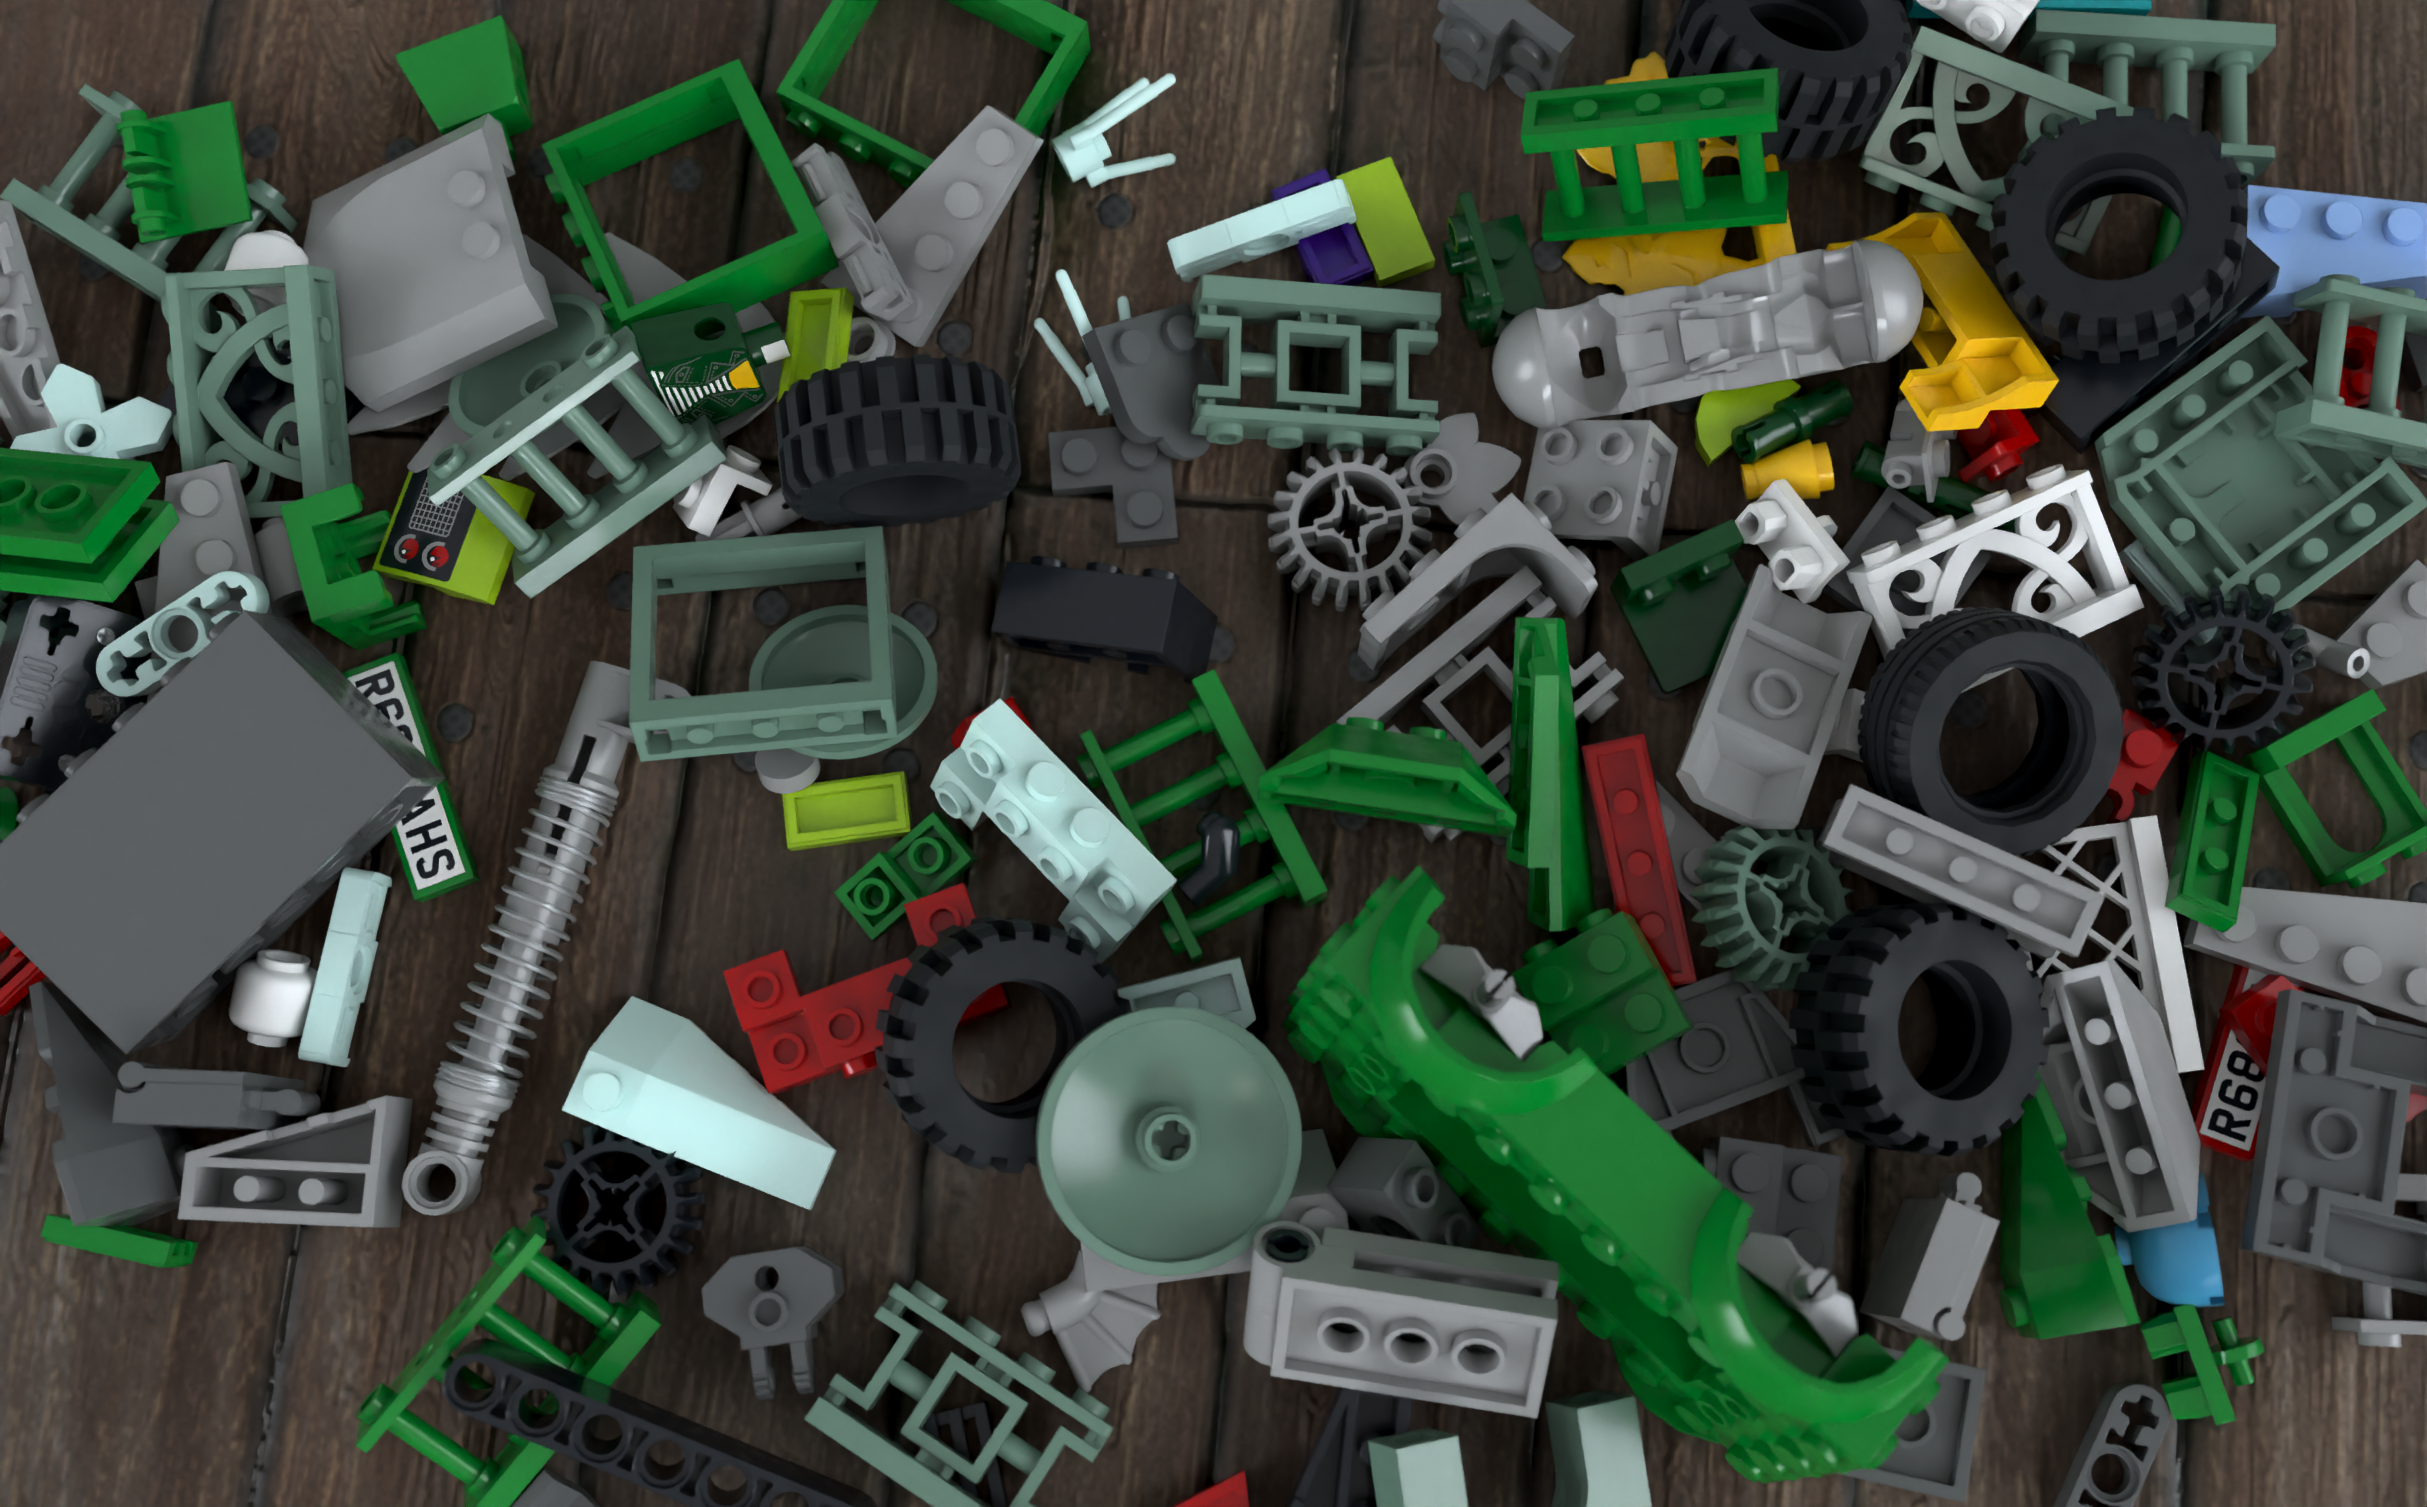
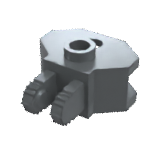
[701,1246,845,1401]

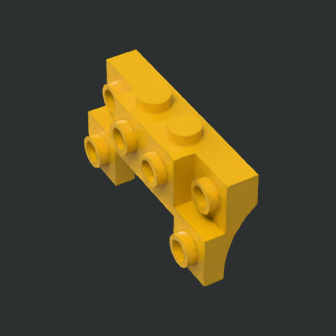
[1825,212,2059,432]

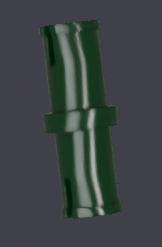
[1731,379,1853,463]

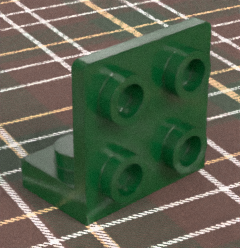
[1442,191,1548,348]
[1610,519,1748,694]

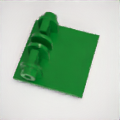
[116,101,253,244]

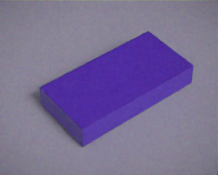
[1271,168,1374,286]

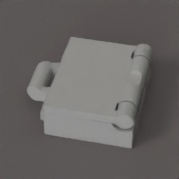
[1859,1172,2000,1340]

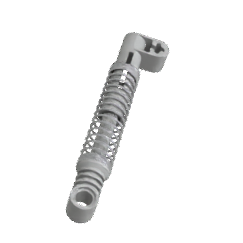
[402,661,691,1216]

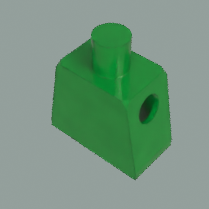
[395,15,534,162]

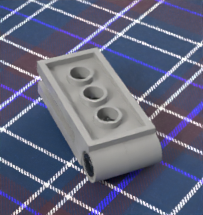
[1243,1221,1559,1418]

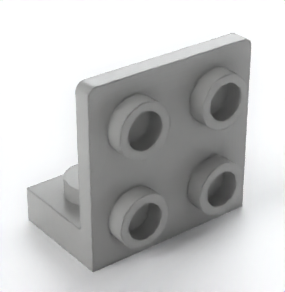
[1523,420,1678,561]

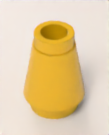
[1740,439,1834,500]

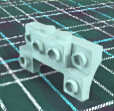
[930,699,1177,964]

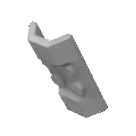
[1676,564,1873,829]

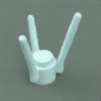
[1051,73,1176,188]
[1034,269,1132,416]

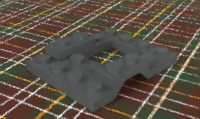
[2241,989,2427,1296]

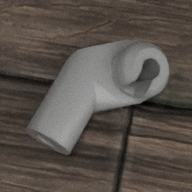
[2266,624,2370,679]

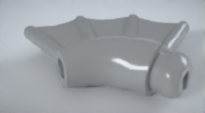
[1021,1250,1161,1392]

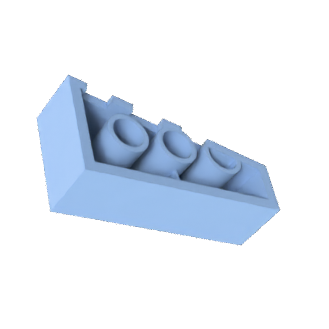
[2235,185,2427,323]

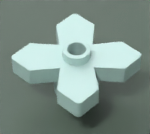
[10,364,174,460]

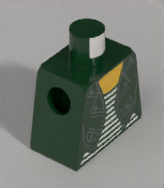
[631,302,791,425]

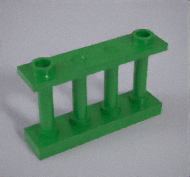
[1520,68,1789,242]
[1076,669,1328,965]
[355,1215,661,1507]

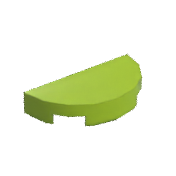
[1694,379,1801,467]

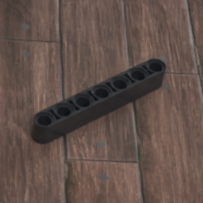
[442,1338,878,1507]

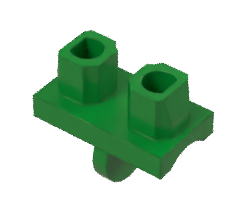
[2140,1304,2265,1425]

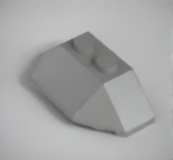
[2038,959,2201,1233]

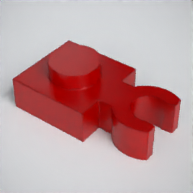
[2105,708,2180,824]

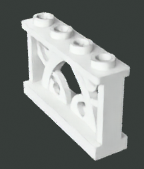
[1846,464,2144,693]

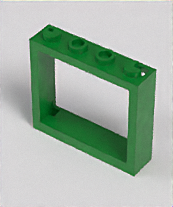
[776,0,1091,189]
[541,58,839,355]

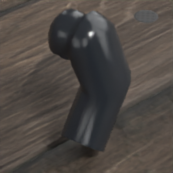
[1176,811,1241,907]

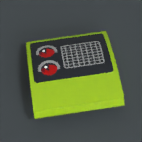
[372,468,535,605]

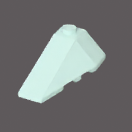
[562,996,837,1210]

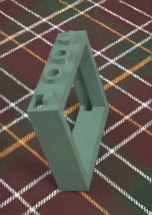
[629,526,898,762]

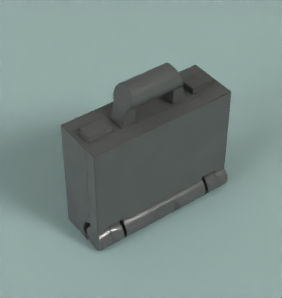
[112,1061,321,1131]

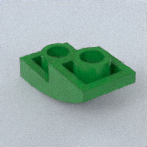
[834,812,979,941]

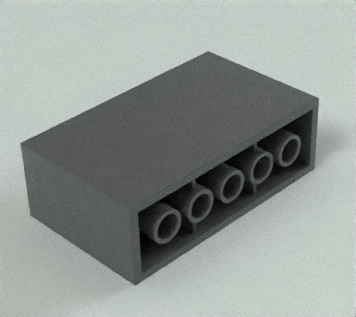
[0,610,446,1054]

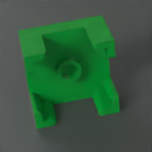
[280,482,427,651]

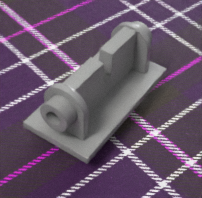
[1881,399,1958,503]

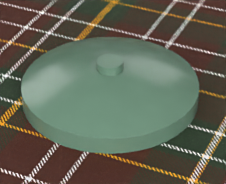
[1036,1006,1302,1276]

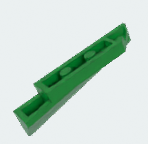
[1506,617,1596,932]

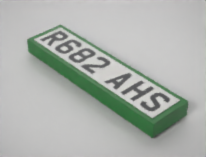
[342,652,480,903]

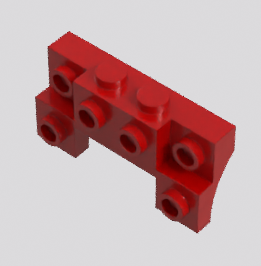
[723,883,1011,1095]

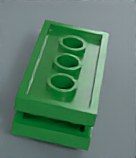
[0,448,180,603]

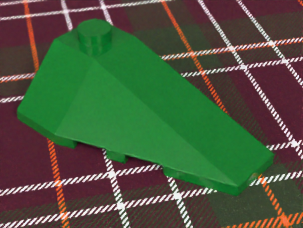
[1999,1070,2140,1340]

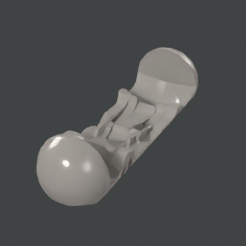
[1492,239,1923,429]

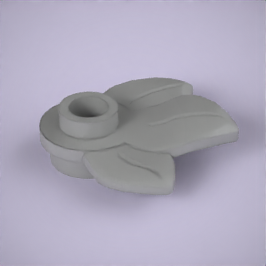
[1403,413,1522,526]

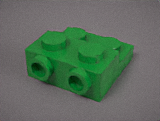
[1512,908,1695,1077]

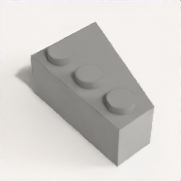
[178,1095,413,1228]

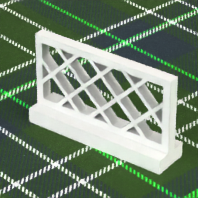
[2024,815,2205,1073]

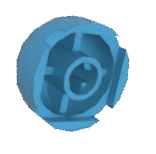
[2114,1172,2225,1307]

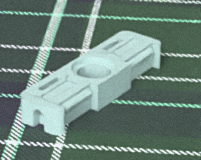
[1167,179,1357,283]
[298,867,392,1067]

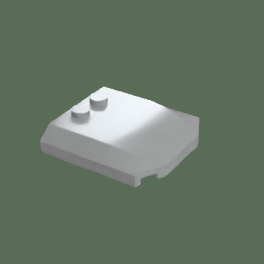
[303,114,558,412]

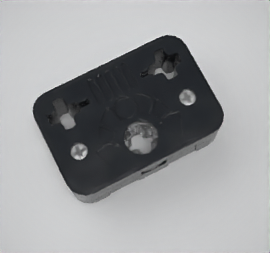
[0,594,151,793]

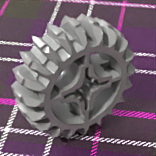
[1267,447,1432,612]

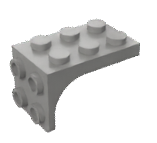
[1357,492,1598,672]

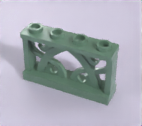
[1856,26,2134,260]
[161,264,352,518]

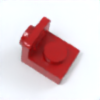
[1957,409,2040,483]

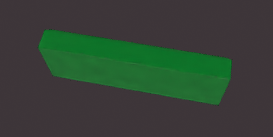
[2165,751,2260,933]

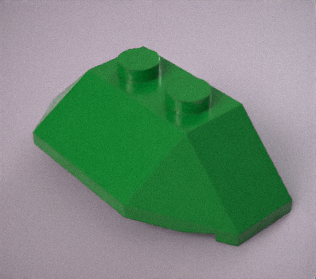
[1258,717,1517,837]

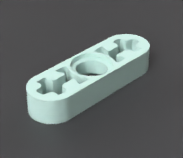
[96,571,270,697]

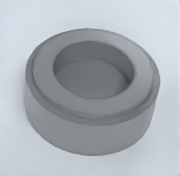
[755,748,821,794]

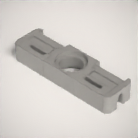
[791,143,913,321]

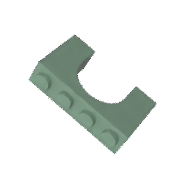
[1368,1389,1652,1507]

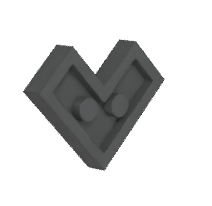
[1048,426,1178,550]

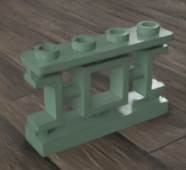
[1191,274,1441,457]
[804,1280,1115,1507]

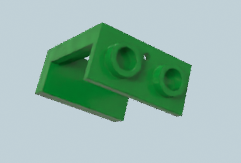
[2241,689,2427,889]

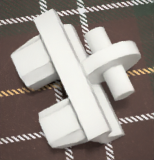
[1735,479,1850,604]

